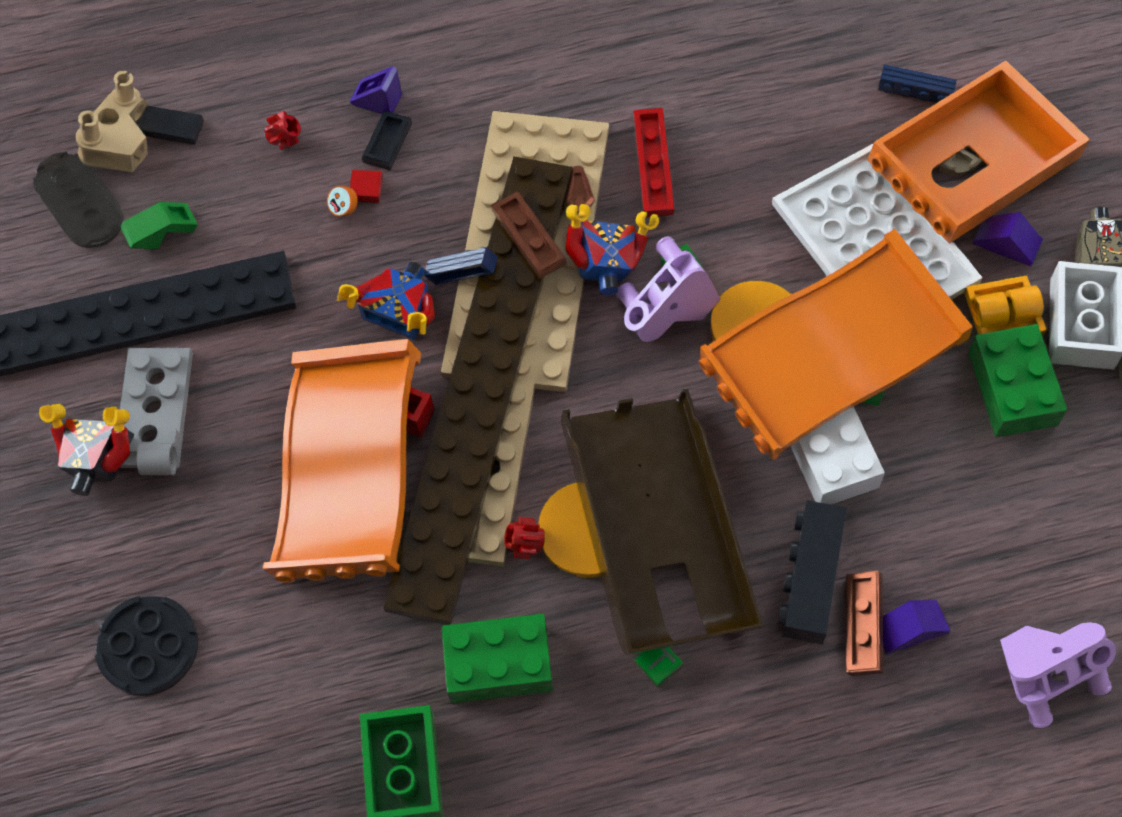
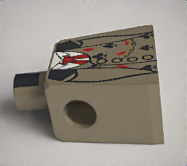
[1075,207,1122,267]

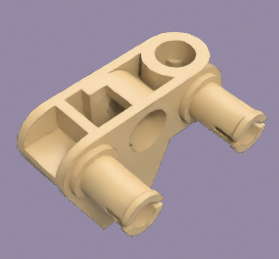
[76,71,148,172]

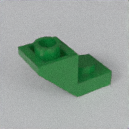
[120,202,198,249]

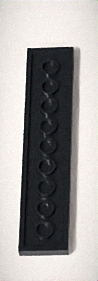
[0,251,297,376]

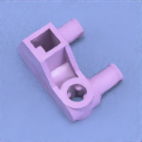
[616,236,721,342]
[1000,622,1116,728]

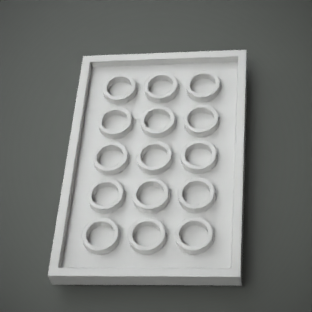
[772,144,982,300]

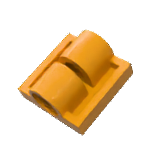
[964,275,1047,336]

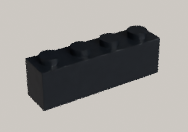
[778,500,847,645]

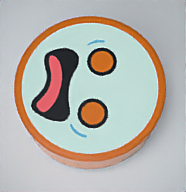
[327,186,358,217]

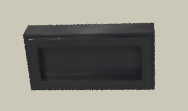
[139,106,204,145]
[362,110,412,170]

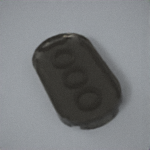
[33,152,124,248]

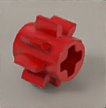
[264,111,301,150]
[504,516,545,560]

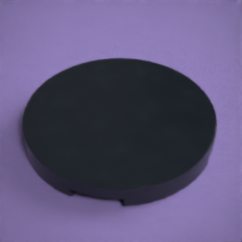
[95,596,198,696]

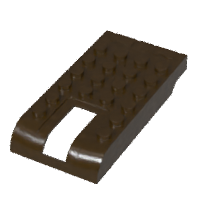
[561,389,763,656]

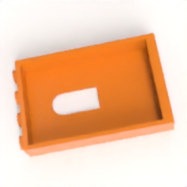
[868,61,1090,244]

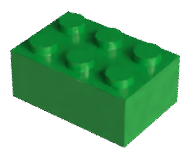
[968,324,1067,438]
[441,613,553,704]
[360,705,444,817]

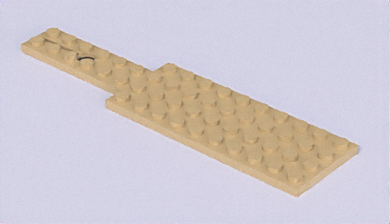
[441,111,609,567]

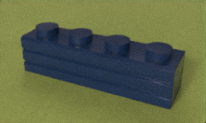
[878,65,957,103]
[424,247,498,285]

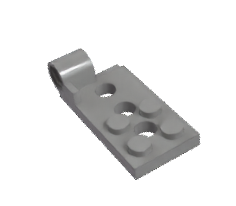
[120,348,193,475]

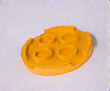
[710,281,792,342]
[538,483,601,578]

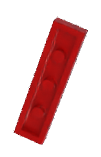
[633,108,674,217]

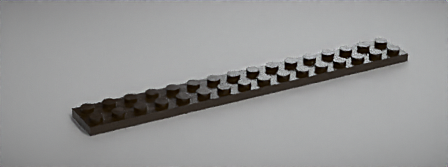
[383,156,572,625]

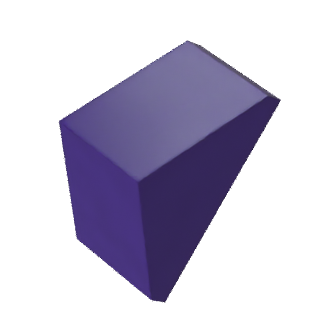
[350,66,402,114]
[973,212,1043,266]
[883,600,951,655]

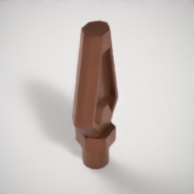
[565,166,595,220]

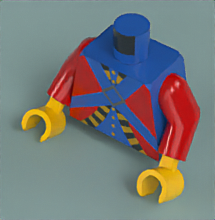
[565,204,659,295]
[337,262,435,340]

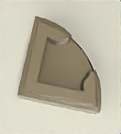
[939,149,982,176]

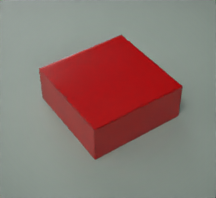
[350,170,383,203]

